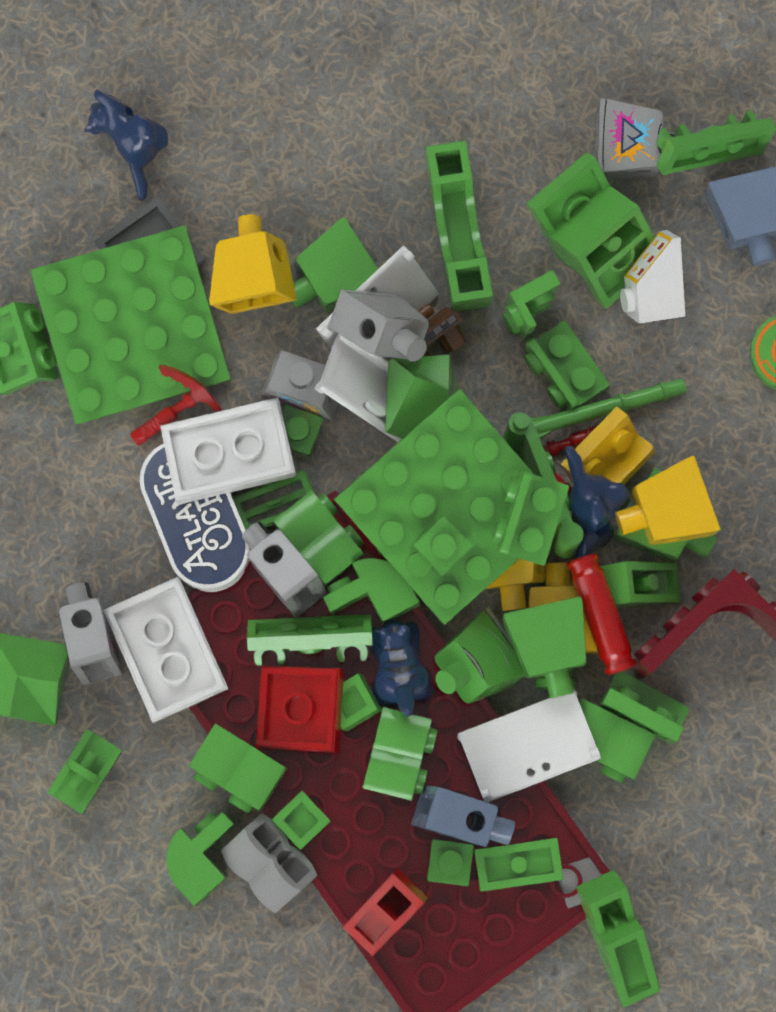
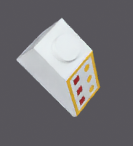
[620,230,685,323]

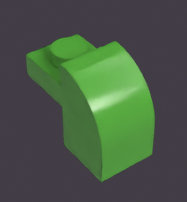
[323,558,420,625]
[167,812,235,906]

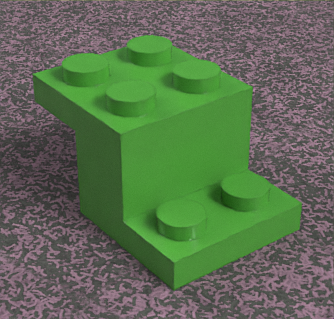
[526,152,655,309]

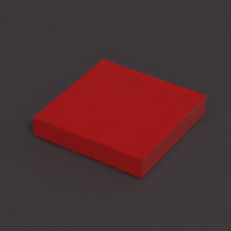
[256,666,344,753]

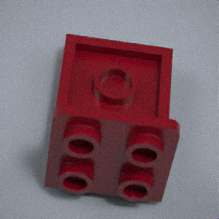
[632,569,776,679]

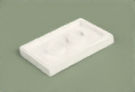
[160,397,296,505]
[103,576,229,723]

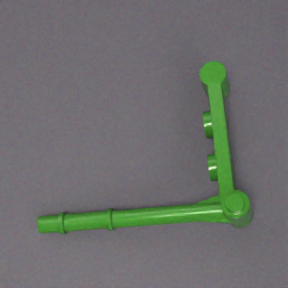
[502,378,687,558]

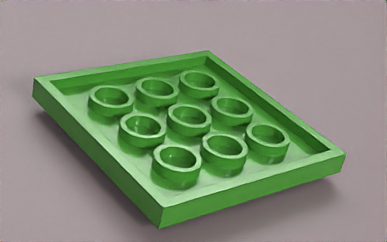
[30,225,231,425]
[334,389,569,625]

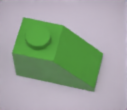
[600,561,681,609]

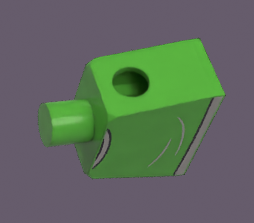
[435,606,525,704]

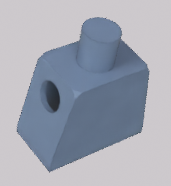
[704,166,776,266]
[411,785,515,847]

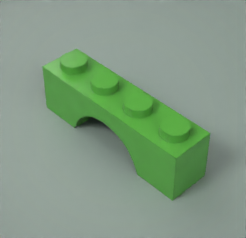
[425,140,493,312]

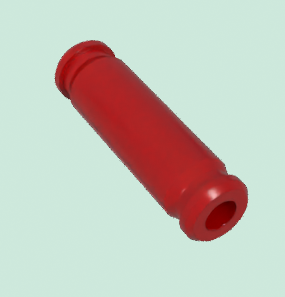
[567,553,636,675]

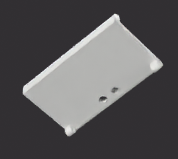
[316,246,439,349]
[314,334,402,442]
[457,690,601,803]

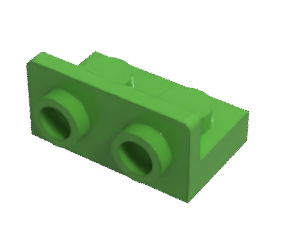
[502,270,561,341]
[0,302,58,395]
[523,320,610,410]
[491,471,569,566]
[598,671,689,745]

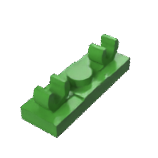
[656,111,776,175]
[247,614,372,666]

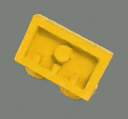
[561,406,655,486]

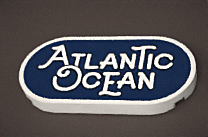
[140,443,251,592]

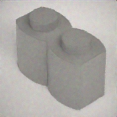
[221,813,317,913]

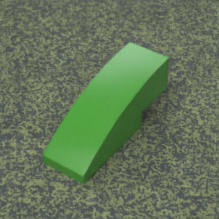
[576,870,660,1008]

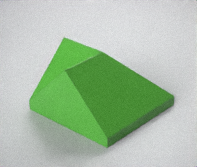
[385,355,459,438]
[0,633,69,726]

